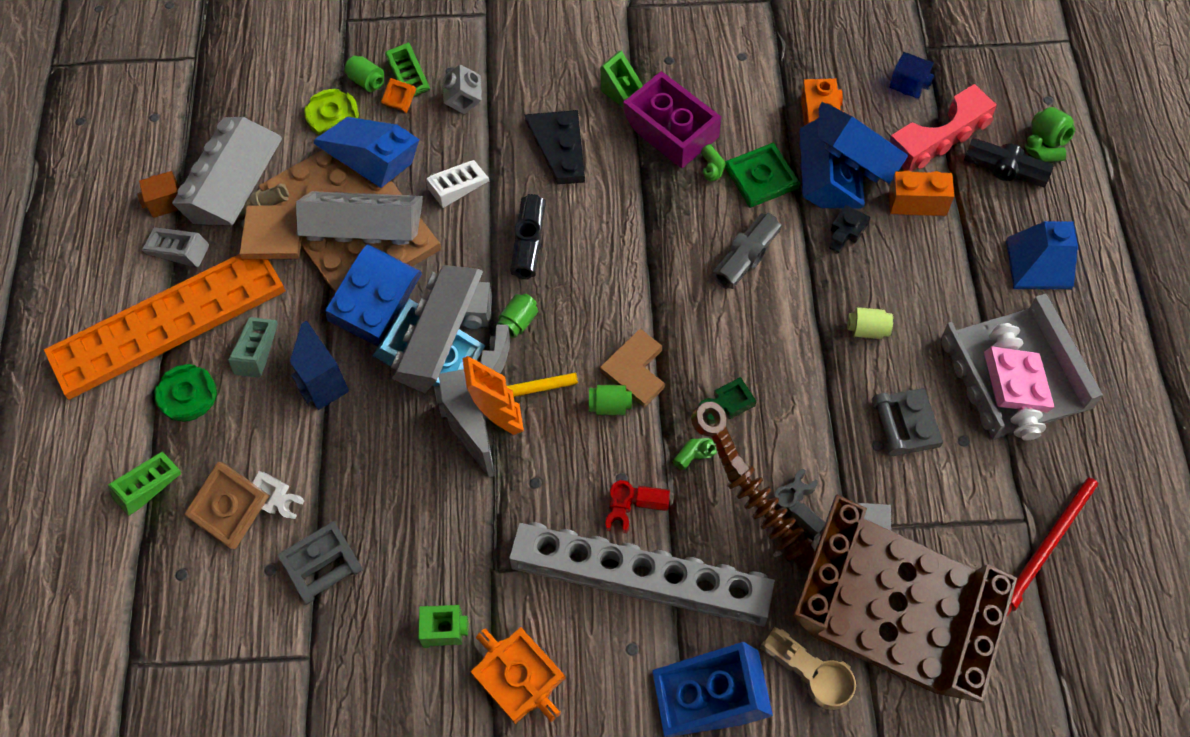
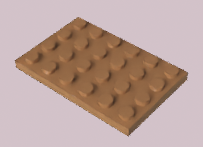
[259,150,442,293]

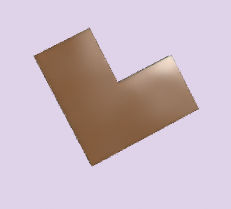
[600,329,665,408]

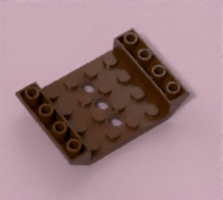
[793,494,1017,703]

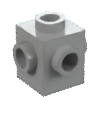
[442,65,482,114]

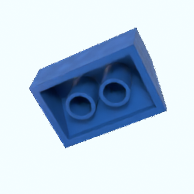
[818,102,908,184]
[799,118,865,209]

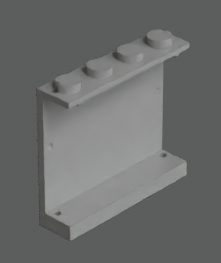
[941,294,1103,439]

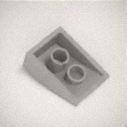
[434,369,495,477]

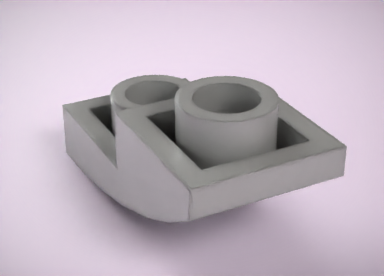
[480,324,511,374]

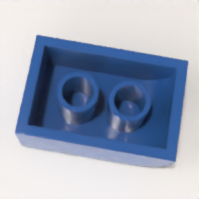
[325,244,422,346]

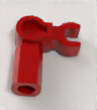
[605,480,670,534]

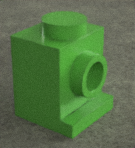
[419,605,469,648]

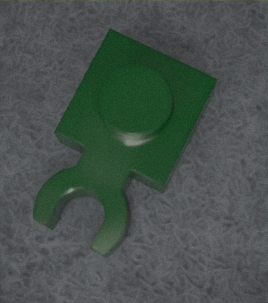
[699,377,756,424]

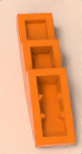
[463,356,524,435]

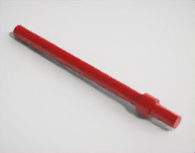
[1007,477,1098,616]

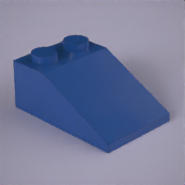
[313,117,419,188]
[652,642,773,737]

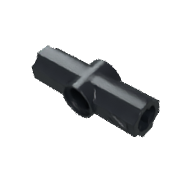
[964,137,1054,188]
[510,194,546,280]

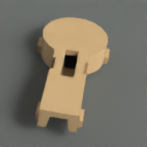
[760,627,856,710]

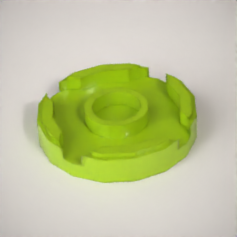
[304,89,359,135]

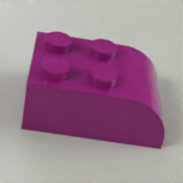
[623,71,721,169]

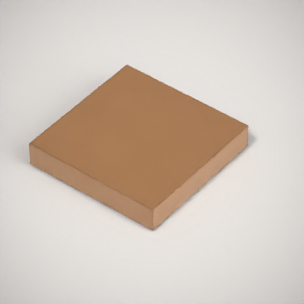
[240,205,302,259]
[184,461,270,549]

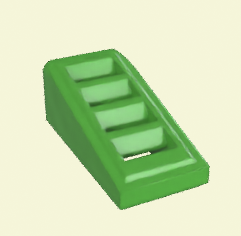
[385,43,430,96]
[108,452,181,516]

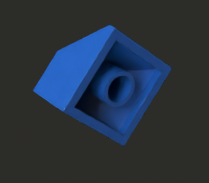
[1006,221,1078,289]

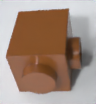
[137,171,180,218]

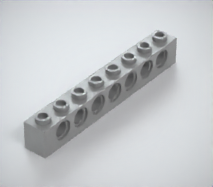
[509,522,775,627]

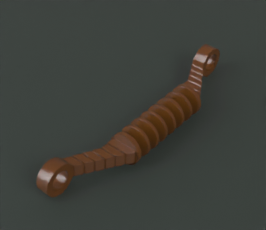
[691,402,815,571]

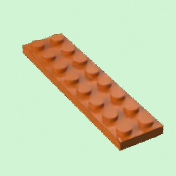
[44,254,286,400]

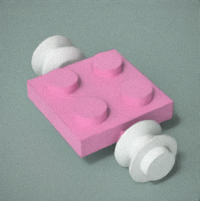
[984,323,1055,440]

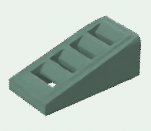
[228,317,278,378]

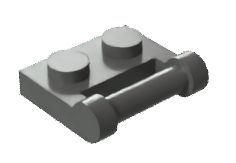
[871,388,943,456]
[277,521,363,605]

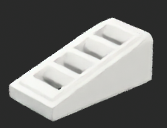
[426,160,489,208]

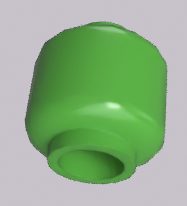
[1031,107,1075,148]

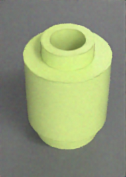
[847,307,893,339]

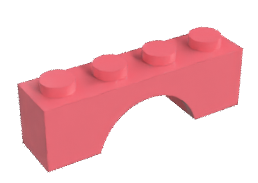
[889,84,997,171]

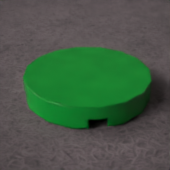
[154,364,217,422]

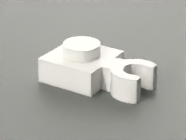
[253,471,304,519]

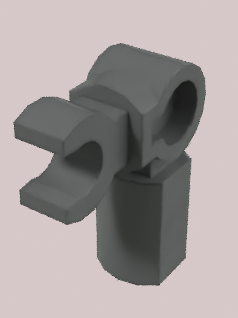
[773,469,826,541]

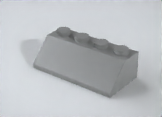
[172,117,282,225]
[296,191,423,245]
[391,265,483,393]

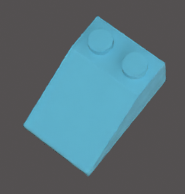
[373,298,485,386]

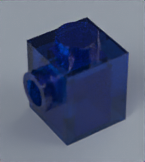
[889,52,935,99]

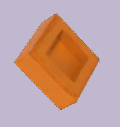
[381,78,417,113]

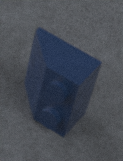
[290,321,349,410]

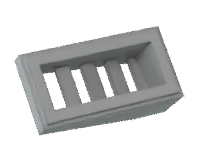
[142,227,209,267]

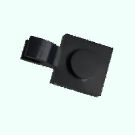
[829,205,871,253]

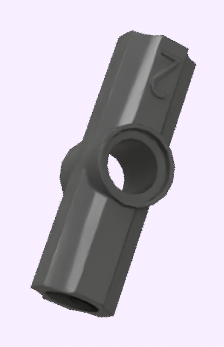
[712,213,782,289]

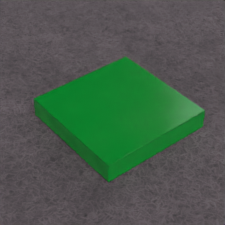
[724,142,800,208]

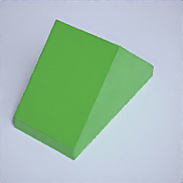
[600,50,643,107]

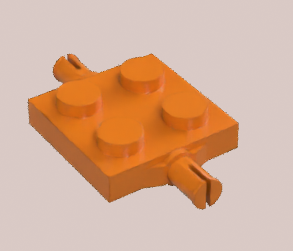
[470,627,566,724]

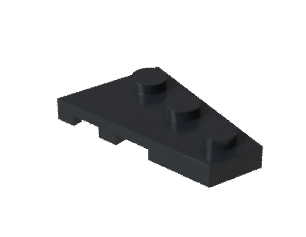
[524,110,585,185]

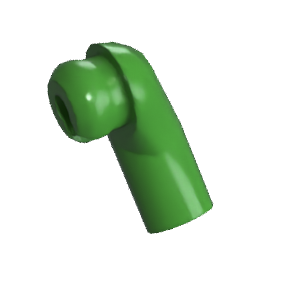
[1025,135,1066,162]
[701,144,725,181]
[672,438,717,470]

